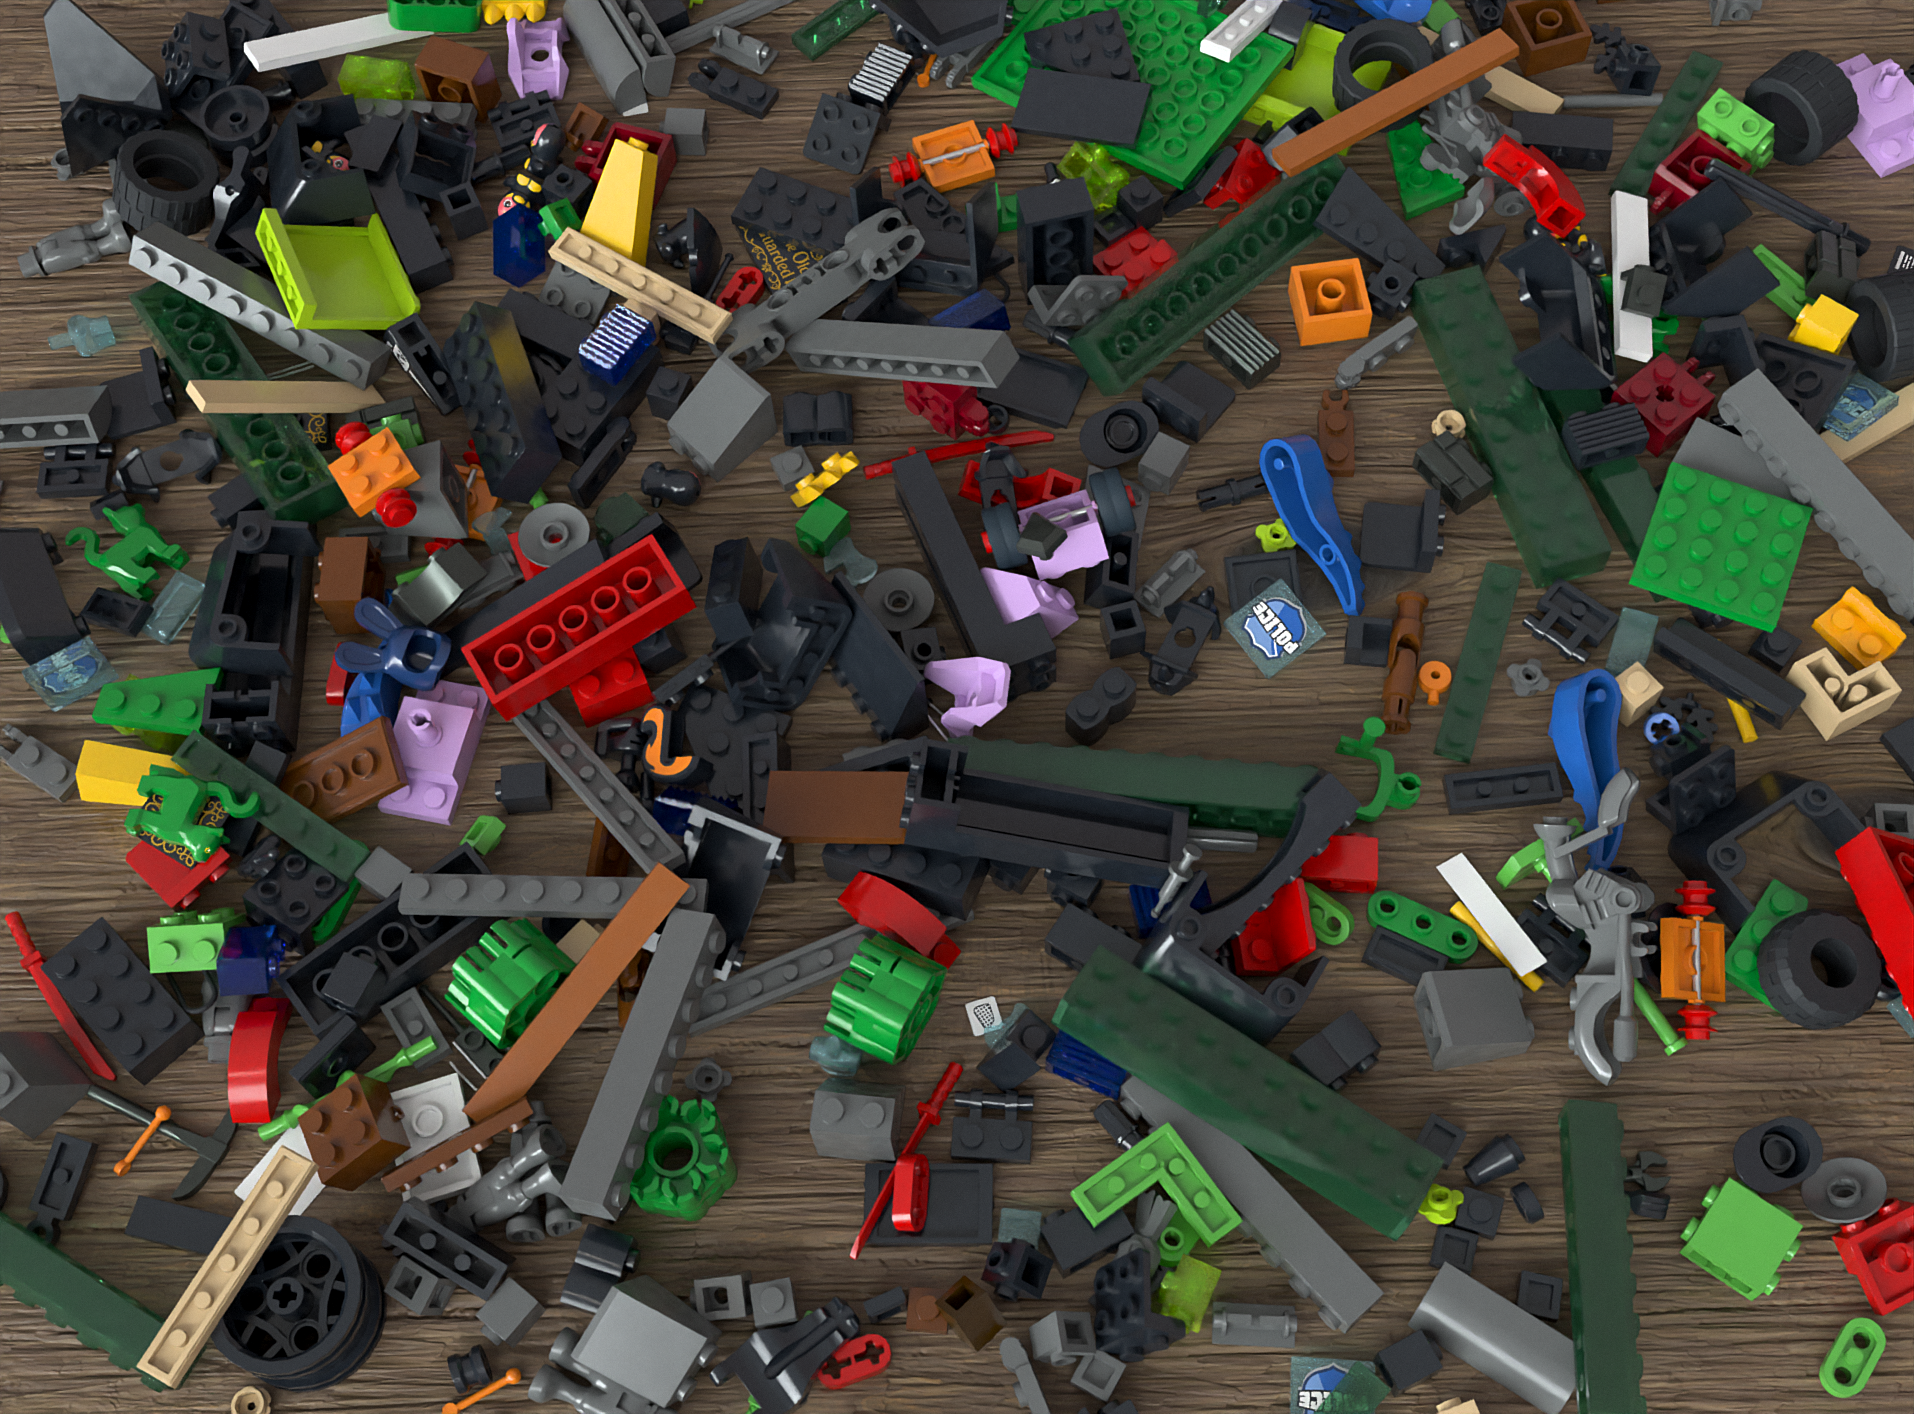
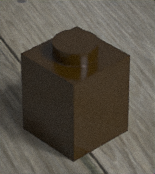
[934,1275,1007,1352]

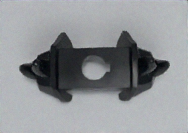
[112,429,230,503]
[974,442,1029,532]
[1140,586,1222,696]

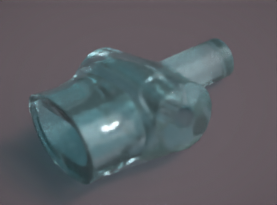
[47,315,117,357]
[809,1036,863,1077]

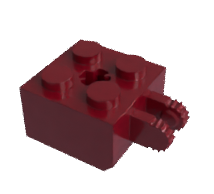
[574,122,677,210]
[1647,128,1753,215]
[1610,352,1716,458]
[902,380,990,441]

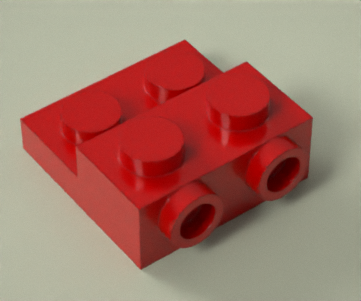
[1093,226,1184,310]
[1832,1197,1914,1316]

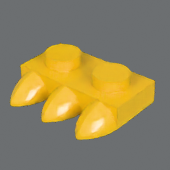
[482,0,548,25]
[790,451,860,508]

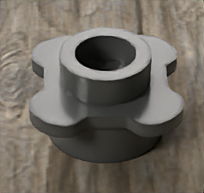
[51,148,87,181]
[1507,658,1550,697]
[685,1057,732,1103]

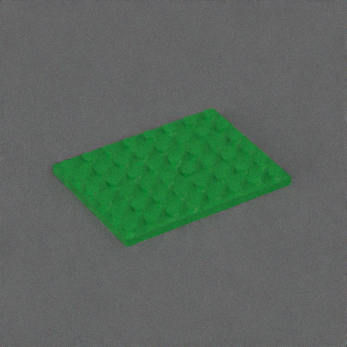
[971,0,1294,190]

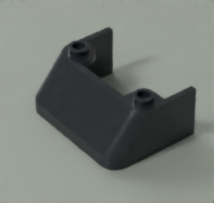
[267,93,376,226]
[849,166,998,297]
[1648,177,1781,319]
[1499,230,1618,391]
[188,519,324,677]
[0,527,104,689]
[1667,770,1866,935]
[1131,870,1330,1057]

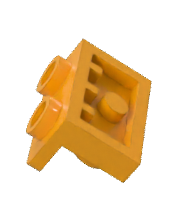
[1811,586,1906,671]

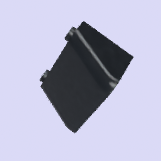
[711,537,852,712]
[641,796,788,981]

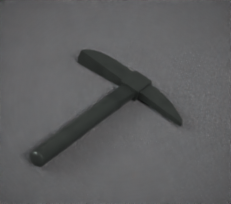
[87,1084,238,1201]

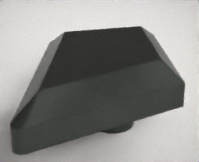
[1016,512,1068,561]

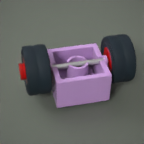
[981,467,1136,581]

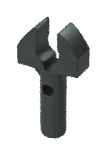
[1591,1151,1671,1193]

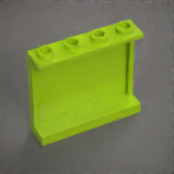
[1242,24,1392,157]
[255,208,421,330]

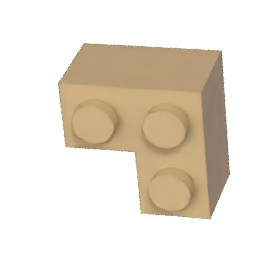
[1784,647,1902,741]

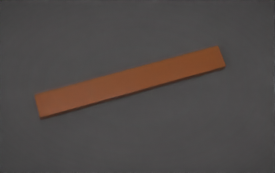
[1272,28,1519,178]
[462,861,690,1122]

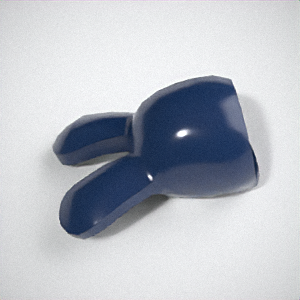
[334,597,452,691]

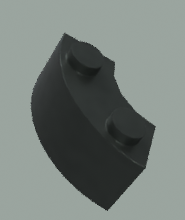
[387,542,488,629]

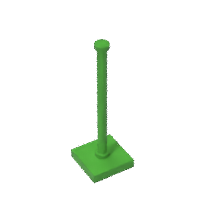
[1495,817,1689,1056]

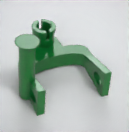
[1335,716,1421,822]

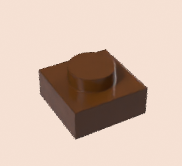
[906,1287,948,1334]

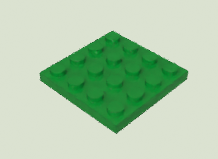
[1629,462,1813,633]

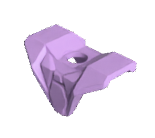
[507,17,570,101]
[924,657,1011,745]

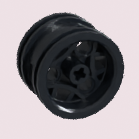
[210,1215,387,1393]

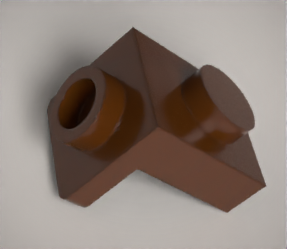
[564,102,609,152]

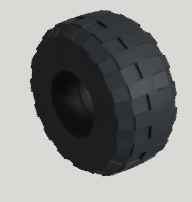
[1757,908,1882,1030]

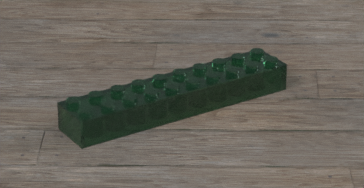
[1066,154,1346,397]
[1409,265,1612,589]
[128,281,348,525]
[948,735,1328,839]
[1050,944,1444,1242]

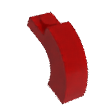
[1483,134,1586,239]
[957,460,1082,522]
[837,871,962,969]
[228,997,293,1123]

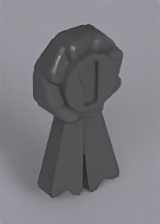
[1113,1190,1178,1278]

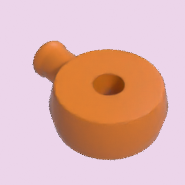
[1417,661,1452,706]

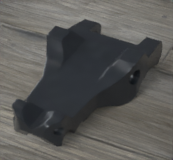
[204,146,270,251]
[709,1297,861,1414]

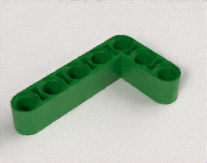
[386,0,482,33]

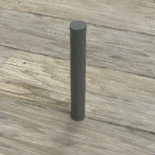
[1562,92,1663,109]

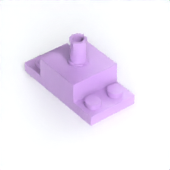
[1837,53,1914,178]
[378,680,492,826]

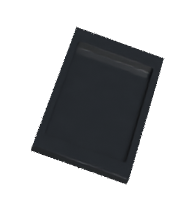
[977,347,1091,429]
[862,1163,995,1247]

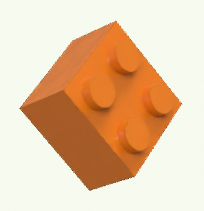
[1288,258,1372,346]

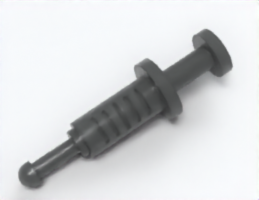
[1151,843,1202,918]

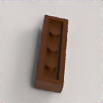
[381,1095,534,1193]

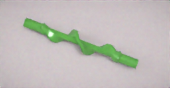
[258,1035,439,1141]

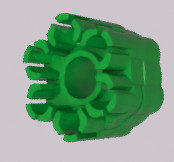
[445,917,577,1049]
[824,933,948,1066]
[630,1094,738,1221]

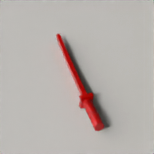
[862,430,1054,480]
[5,911,117,1081]
[850,1062,964,1260]

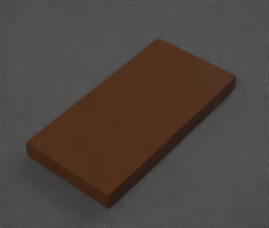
[272,716,409,845]
[763,771,909,844]

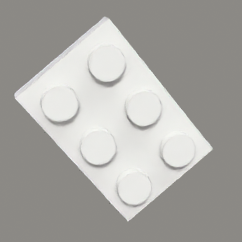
[390,1073,483,1204]

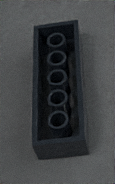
[443,301,562,504]
[275,841,511,1041]

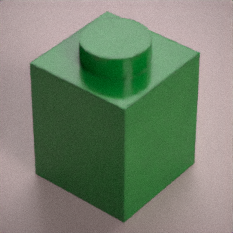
[795,495,851,560]

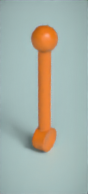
[917,53,937,88]
[113,1105,171,1177]
[442,1368,522,1414]

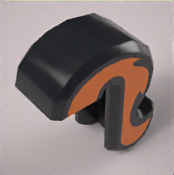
[640,703,714,790]

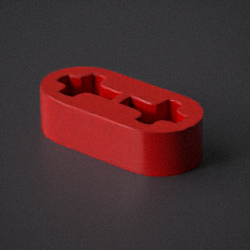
[716,267,765,313]
[326,642,359,707]
[892,1153,929,1232]
[817,1334,892,1390]

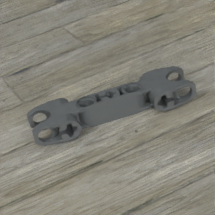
[706,208,925,374]

